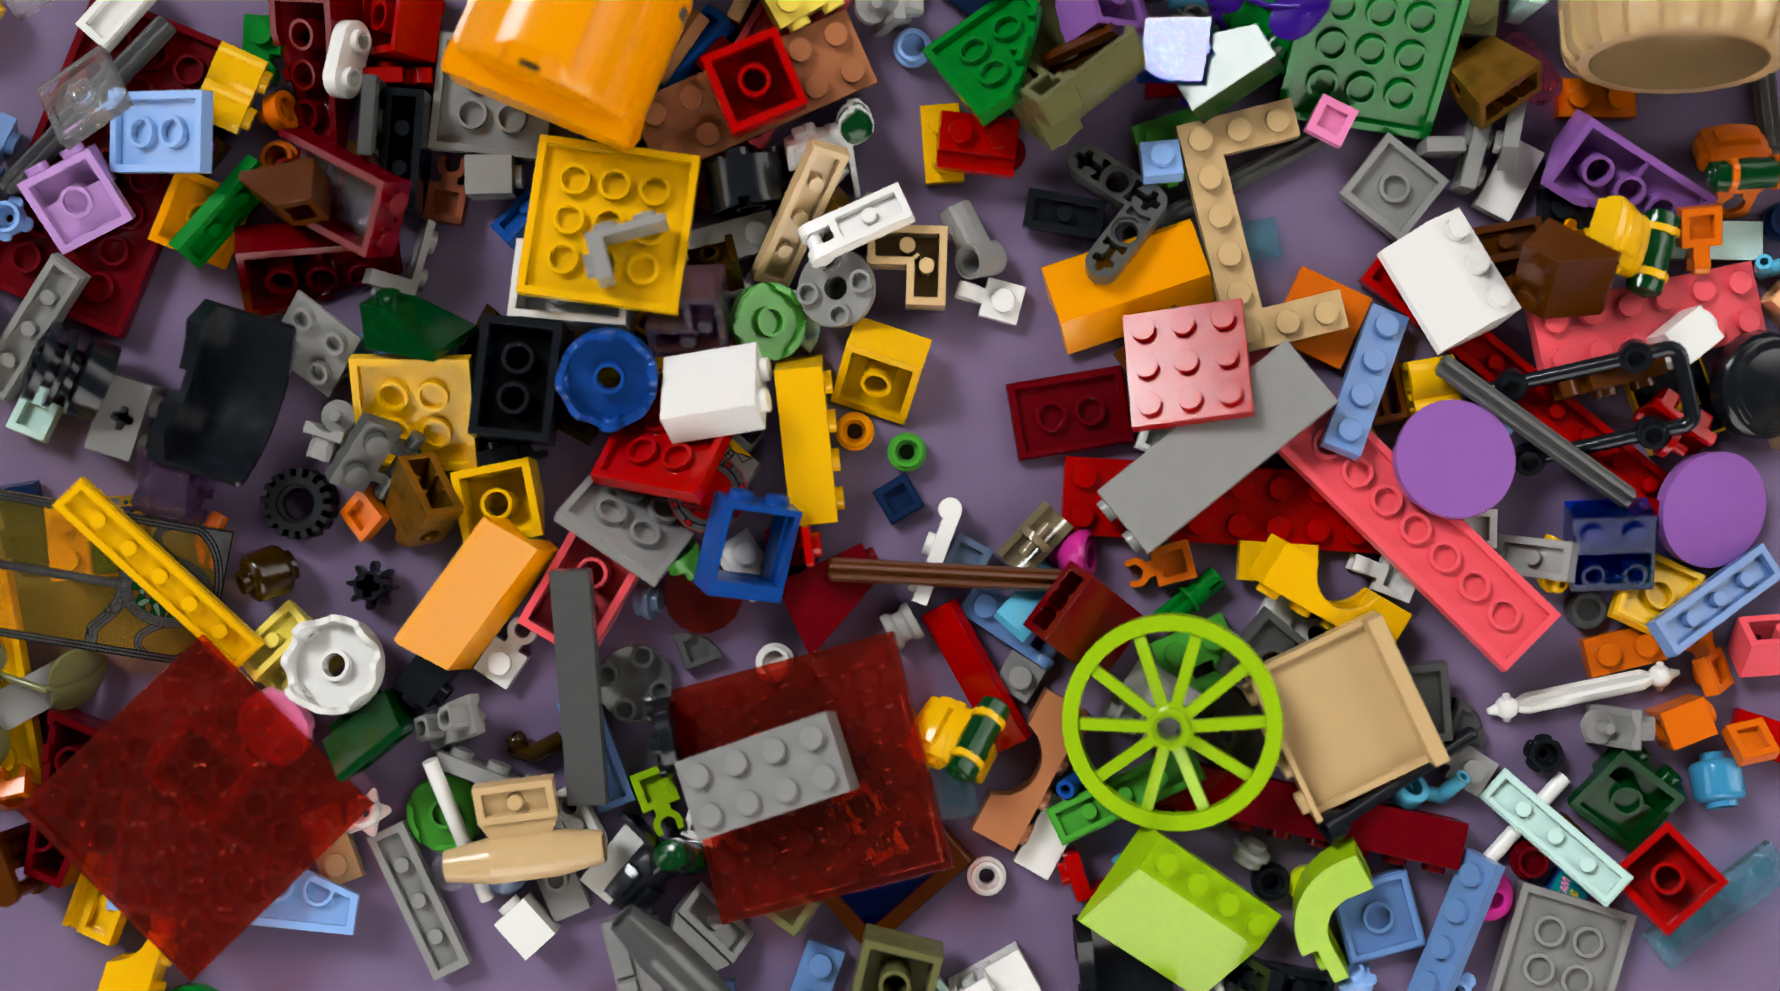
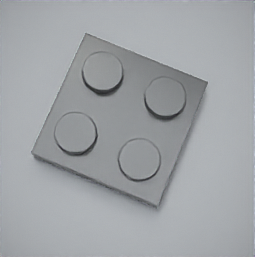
[1336,132,1450,242]

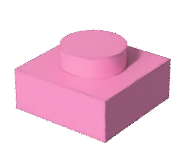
[1303,93,1359,149]

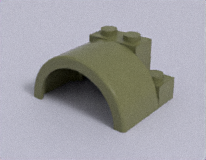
[1008,0,1145,151]

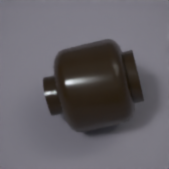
[235,545,300,602]

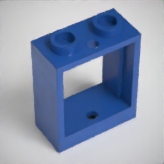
[693,487,802,603]

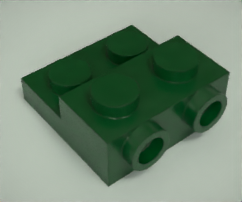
[1567,745,1687,853]

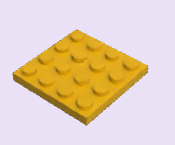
[516,134,701,317]

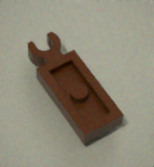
[1550,358,1669,402]

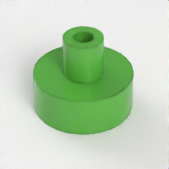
[668,539,701,581]

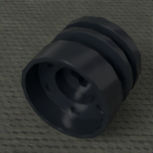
[21,321,122,423]

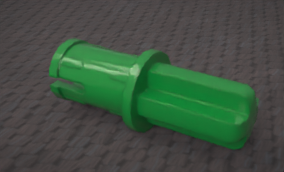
[1153,567,1226,614]

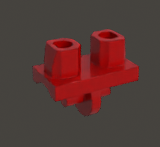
[1631,388,1718,458]

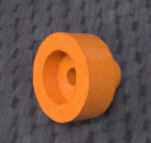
[257,90,299,132]

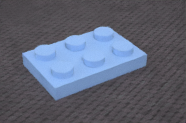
[109,90,214,174]

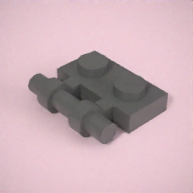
[325,411,426,500]

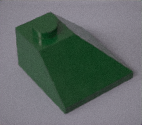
[359,288,477,362]

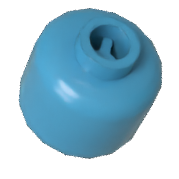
[1687,751,1747,810]

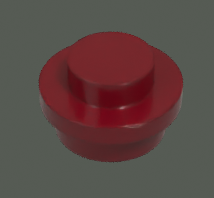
[1509,840,1550,880]

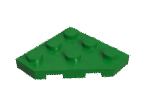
[922,0,1043,127]

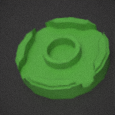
[730,282,807,361]
[406,773,482,852]

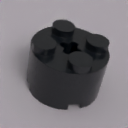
[703,146,788,217]

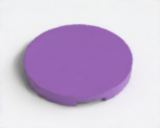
[1392,400,1516,520]
[1656,450,1767,568]

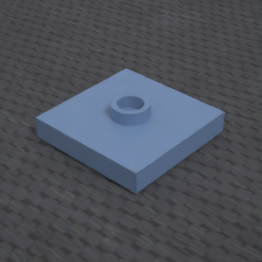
[1334,866,1427,965]

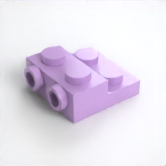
[17,141,136,255]

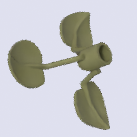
[0,643,108,764]

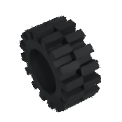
[260,468,340,539]

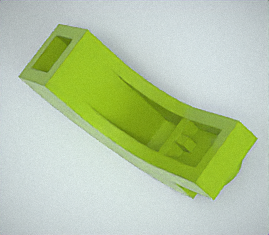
[1292,837,1374,983]

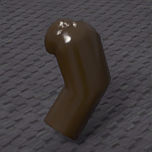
[505,731,563,763]

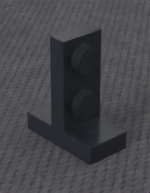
[1224,954,1335,991]

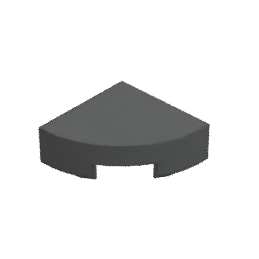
[673,632,724,672]
[1451,697,1484,748]

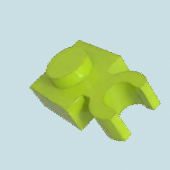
[629,765,684,837]

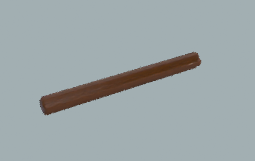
[827,557,1062,592]

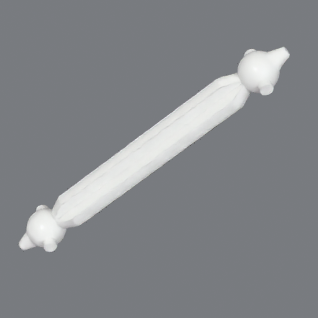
[1486,661,1680,722]

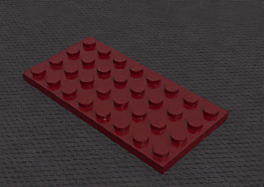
[0,0,236,339]

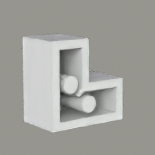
[948,941,1041,991]

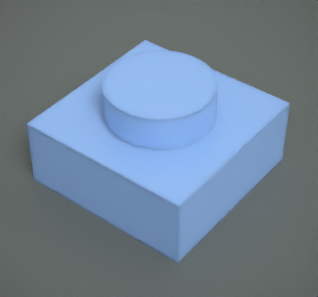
[1138,139,1184,185]

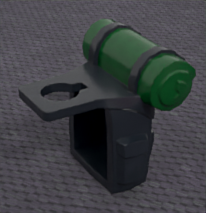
[604,812,714,909]

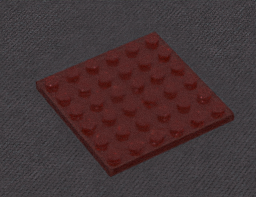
[667,631,954,925]
[16,634,375,982]

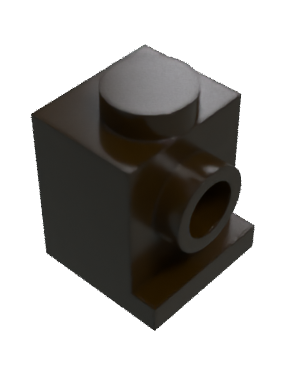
[685,234,745,299]

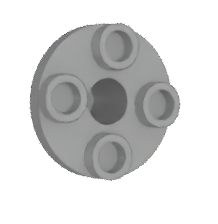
[796,251,876,328]

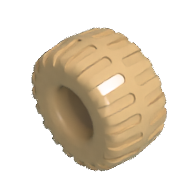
[1557,0,1780,94]

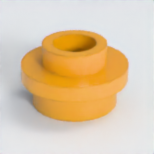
[835,412,874,451]

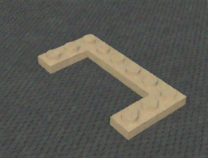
[1174,97,1349,353]

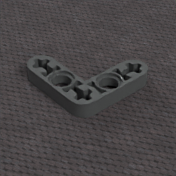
[1068,144,1167,285]

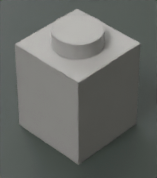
[464,154,526,201]

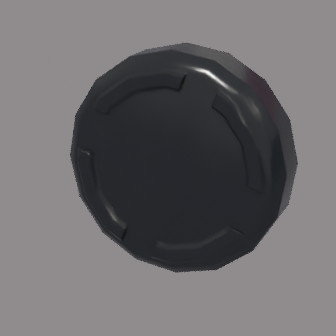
[1709,330,1780,440]

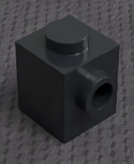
[393,655,461,709]

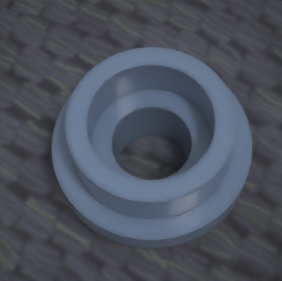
[633,582,665,620]

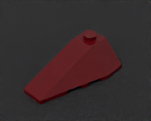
[268,0,363,149]
[234,223,403,316]

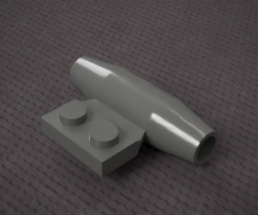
[611,881,756,991]

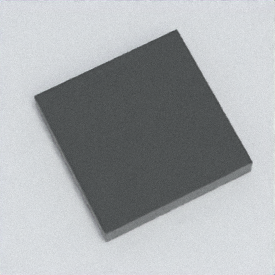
[357,74,390,166]

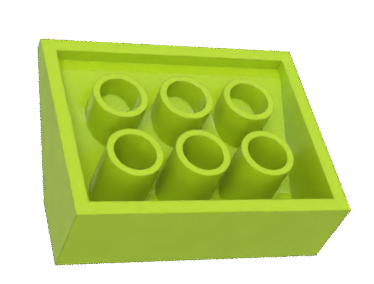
[1077,826,1282,991]

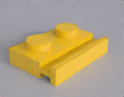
[62,849,130,946]

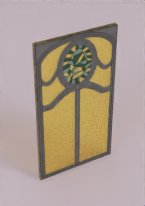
[0,489,235,669]

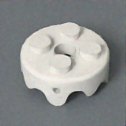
[280,614,385,715]

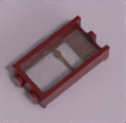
[274,128,412,258]

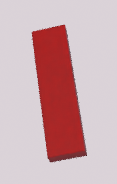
[922,597,1032,753]

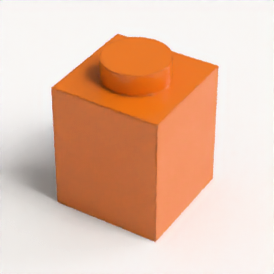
[1645,693,1718,751]

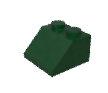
[322,687,418,783]

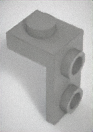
[582,210,669,289]
[362,219,439,296]

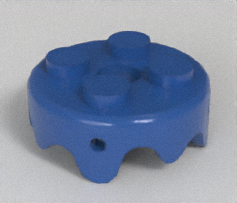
[555,327,660,432]

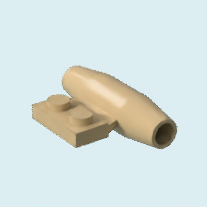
[442,773,608,884]

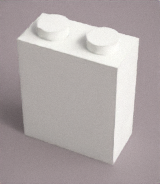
[660,342,772,444]

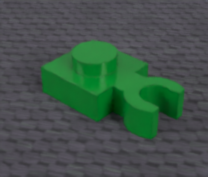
[242,14,284,85]

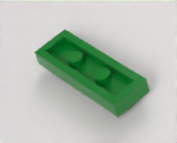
[168,154,263,270]

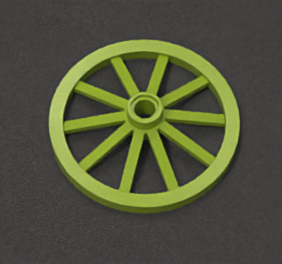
[1062,613,1283,832]

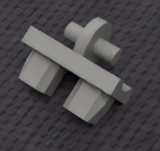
[854,0,924,37]
[302,399,355,463]
[414,693,486,750]
[1580,703,1655,750]

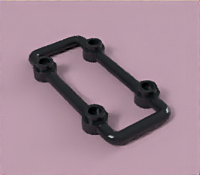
[1465,339,1701,476]

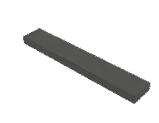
[549,568,610,806]

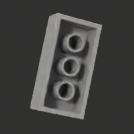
[674,711,860,841]

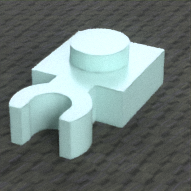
[5,386,64,444]

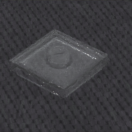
[36,45,134,150]

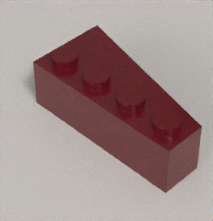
[23,708,141,889]

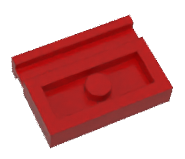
[934,110,1020,179]

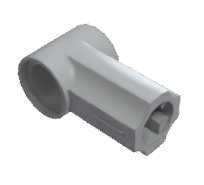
[940,200,1007,280]

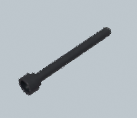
[1314,727,1478,845]

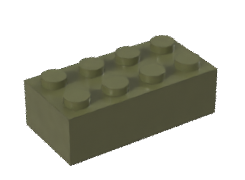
[849,923,944,991]

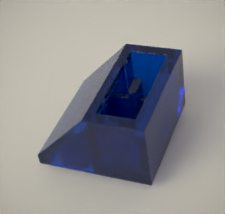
[1563,498,1657,592]

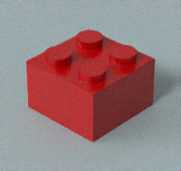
[700,26,808,140]
[1619,821,1729,937]

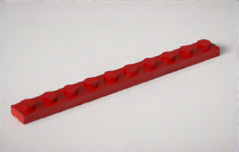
[1357,257,1668,521]

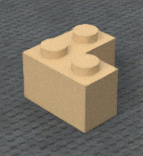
[867,225,948,311]

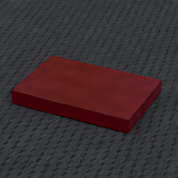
[1005,365,1135,462]

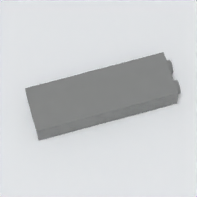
[1096,339,1338,556]

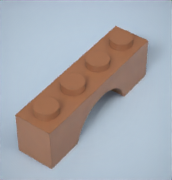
[970,686,1089,852]

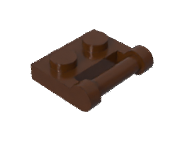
[0,822,51,908]

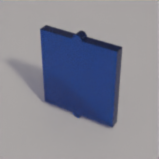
[1136,16,1214,83]

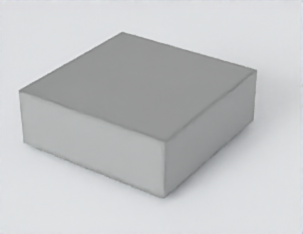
[1416,136,1466,159]

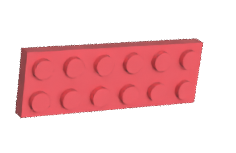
[1524,260,1767,370]

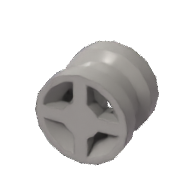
[879,602,925,651]

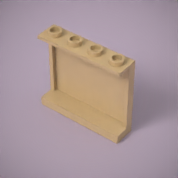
[1241,610,1451,823]

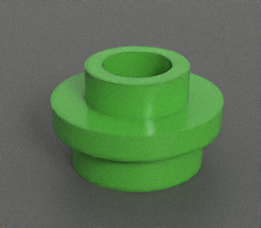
[887,432,926,472]

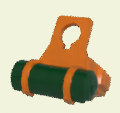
[1691,123,1780,219]

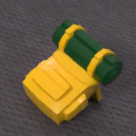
[1582,196,1681,298]
[905,696,1010,784]

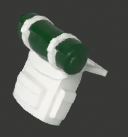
[783,97,874,199]

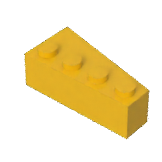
[774,353,845,526]

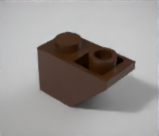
[238,158,332,227]

